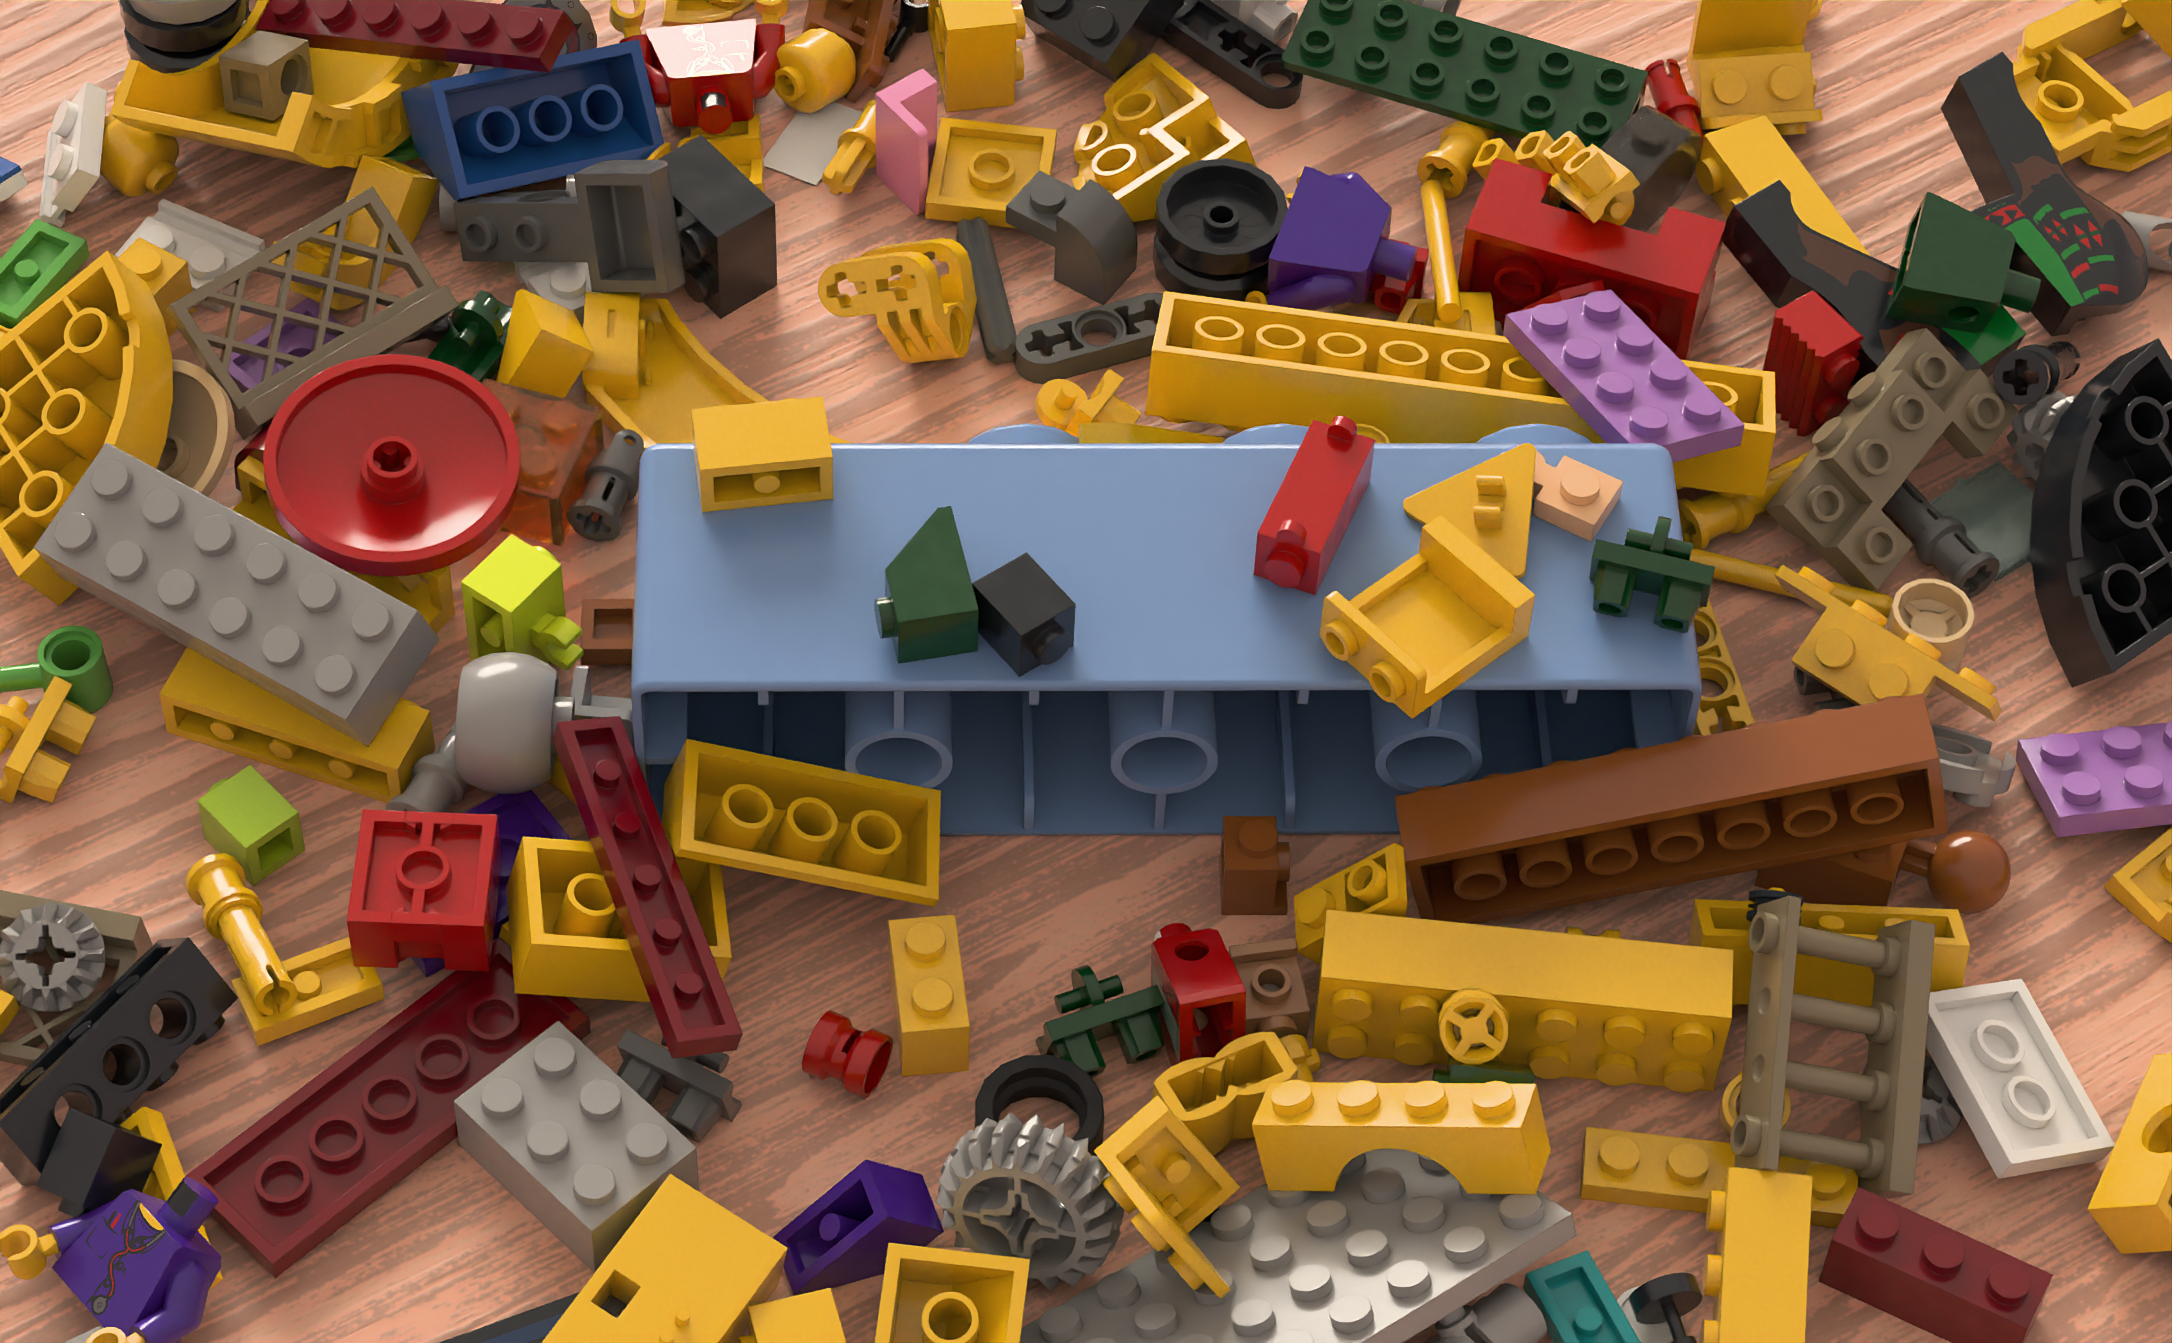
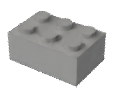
[453,1021,699,1273]

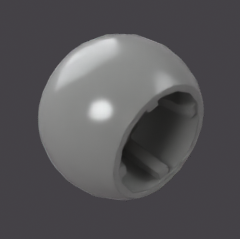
[455,652,575,795]

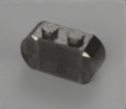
[1558,105,1702,232]

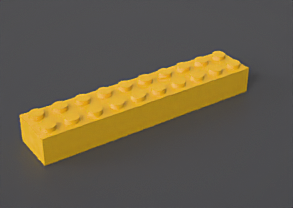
[1145,291,1776,498]

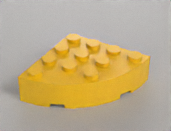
[0,250,173,606]

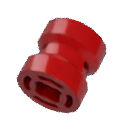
[802,1010,893,1099]

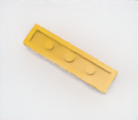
[1580,1127,1858,1228]

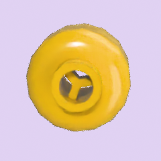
[774,28,856,113]
[100,114,179,198]

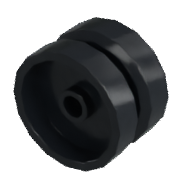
[118,0,251,73]
[1153,158,1288,302]

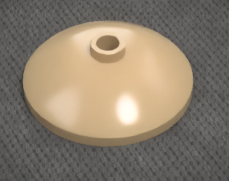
[157,359,235,497]

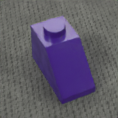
[773,1159,944,1295]

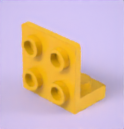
[1686,0,1817,95]

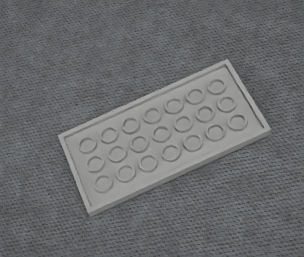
[1020,1148,1577,1343]

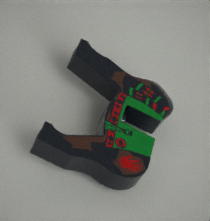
[1723,52,2148,387]

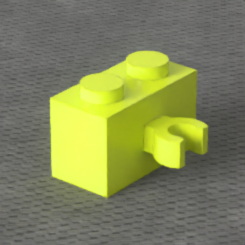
[461,534,584,670]

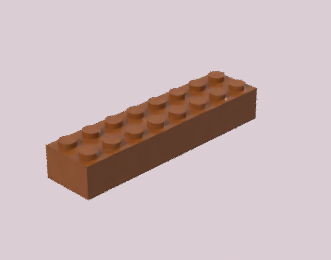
[1394,693,1949,924]

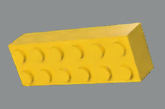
[1312,909,1733,1093]

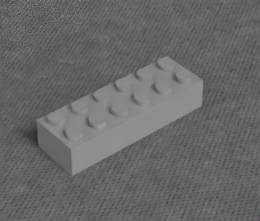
[34,442,439,747]

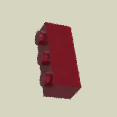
[1819,1187,2053,1343]

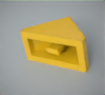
[494,289,594,424]

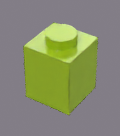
[197,765,305,886]

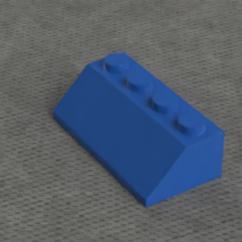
[401,39,664,200]

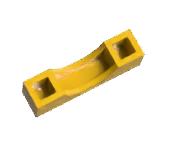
[1251,1080,1551,1195]

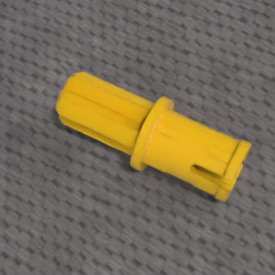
[822,100,876,196]

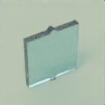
[1929,461,2034,582]

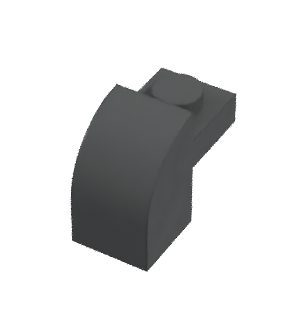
[1006,170,1138,305]

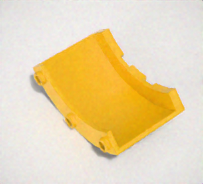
[110,0,459,168]

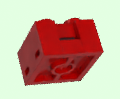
[346,809,503,972]

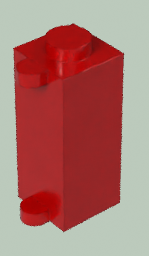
[1253,416,1375,595]

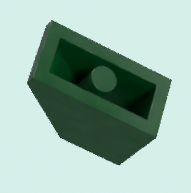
[874,506,979,664]

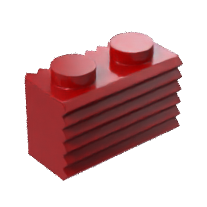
[1762,290,1864,437]

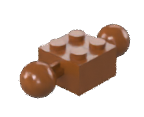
[1755,830,2011,914]

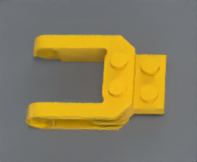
[2013,0,2172,172]

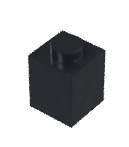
[972,552,1076,677]
[36,1108,162,1217]

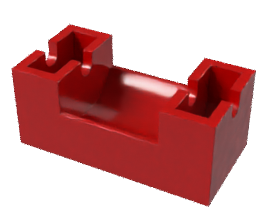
[1458,158,1726,361]

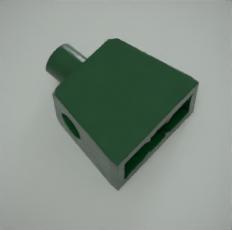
[1886,192,2041,333]

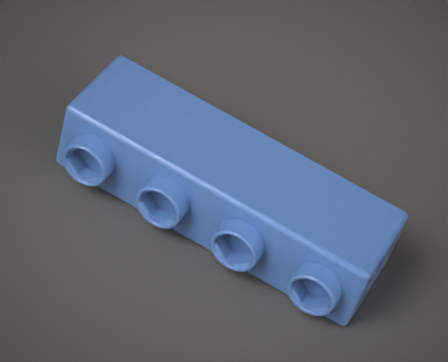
[631,423,1703,836]

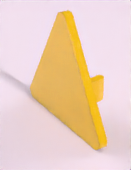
[1403,443,1537,580]

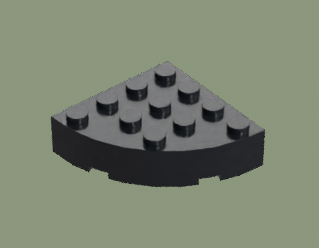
[2030,338,2172,688]

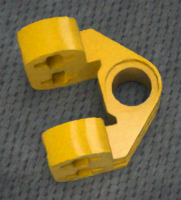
[818,238,977,364]

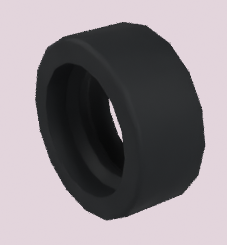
[975,1055,1104,1156]

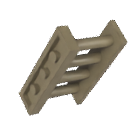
[1730,896,1935,1199]

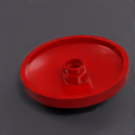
[263,354,520,577]

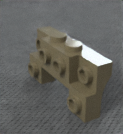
[1765,328,2019,591]

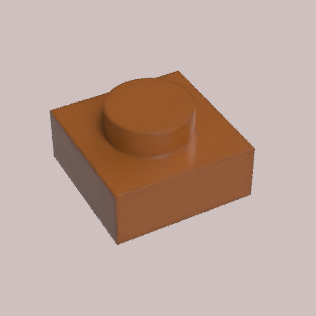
[580,599,634,665]

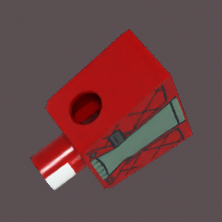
[1151,923,1246,1067]

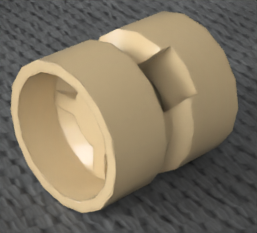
[1886,578,1975,697]

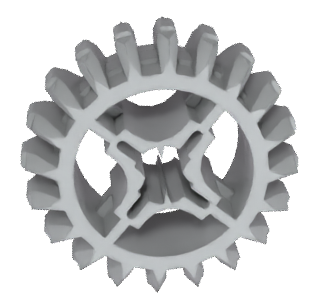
[936,1112,1124,1290]

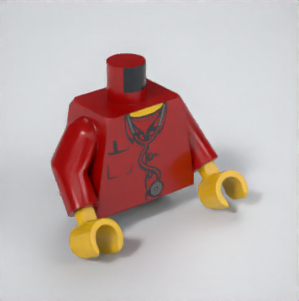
[609,0,789,134]

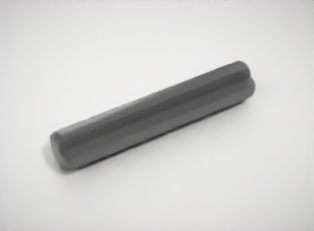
[956,217,1017,365]

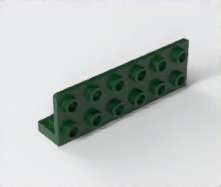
[1281,0,1648,159]

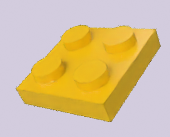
[925,117,1057,228]

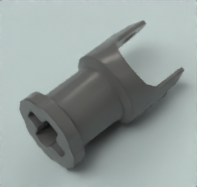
[567,429,644,542]

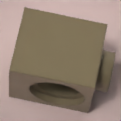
[219,30,314,121]

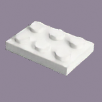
[1926,979,2115,1179]

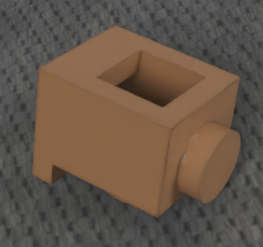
[1229,937,1310,1040]

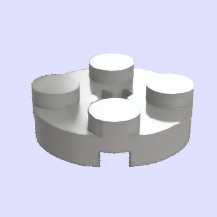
[1931,724,2016,808]

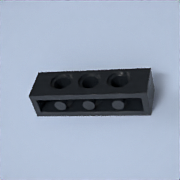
[0,937,238,1185]

